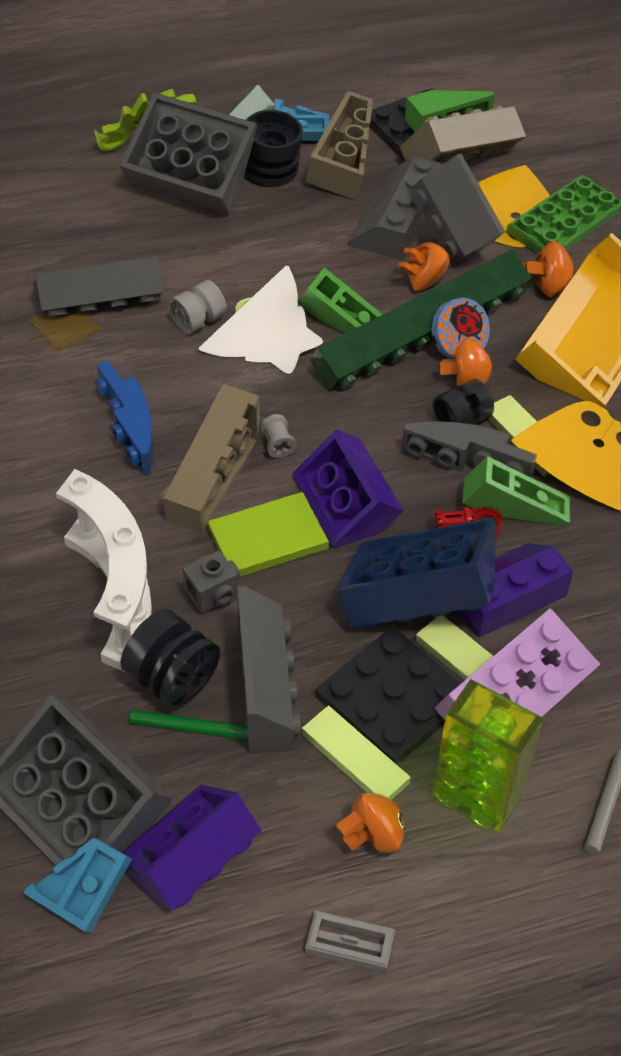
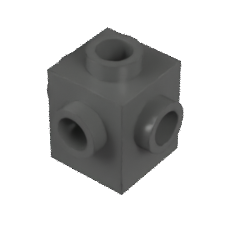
[182,550,241,614]

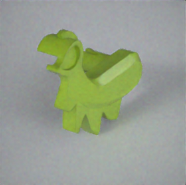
[94,88,197,151]

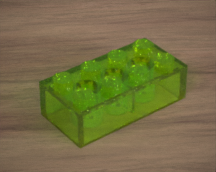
[432,679,544,833]

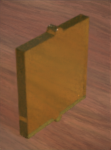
[29,306,101,352]

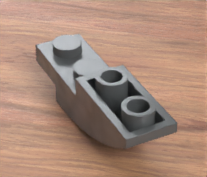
[401,421,537,478]

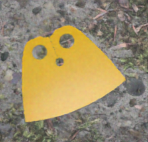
[478,165,550,248]
[511,401,621,511]

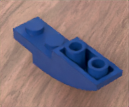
[95,360,153,476]

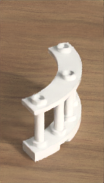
[56,469,152,672]

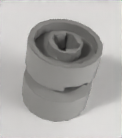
[169,280,227,334]

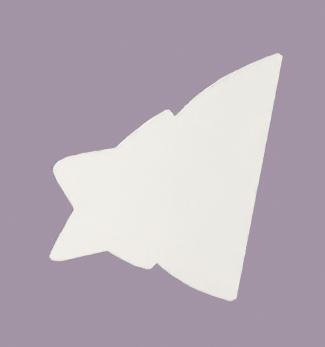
[199,266,323,374]

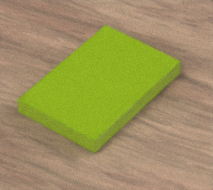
[208,492,329,576]

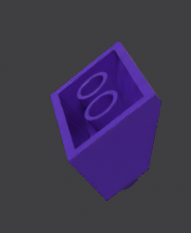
[292,429,404,548]
[459,543,573,638]
[122,784,262,911]

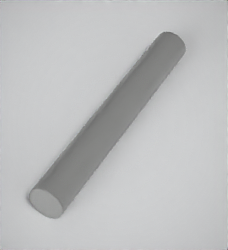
[584,750,621,855]

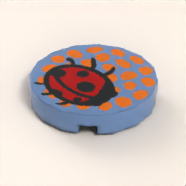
[431,298,490,359]

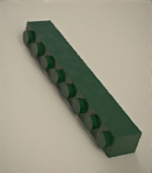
[310,249,532,391]

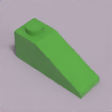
[405,90,495,132]
[298,267,383,333]
[462,456,570,526]

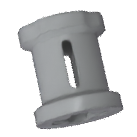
[260,414,296,458]

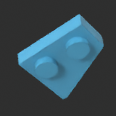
[275,99,330,142]
[23,838,132,933]

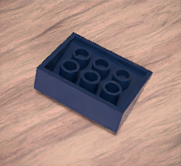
[337,517,495,628]

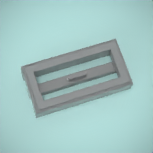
[305,910,395,973]

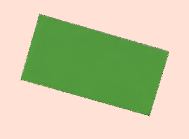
[506,175,621,254]

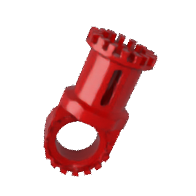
[434,506,503,540]

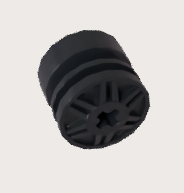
[245,110,303,186]
[120,609,220,709]

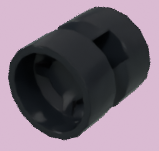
[433,379,494,424]

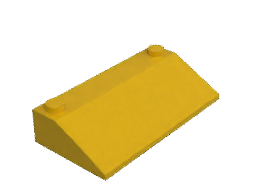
[515,233,621,408]

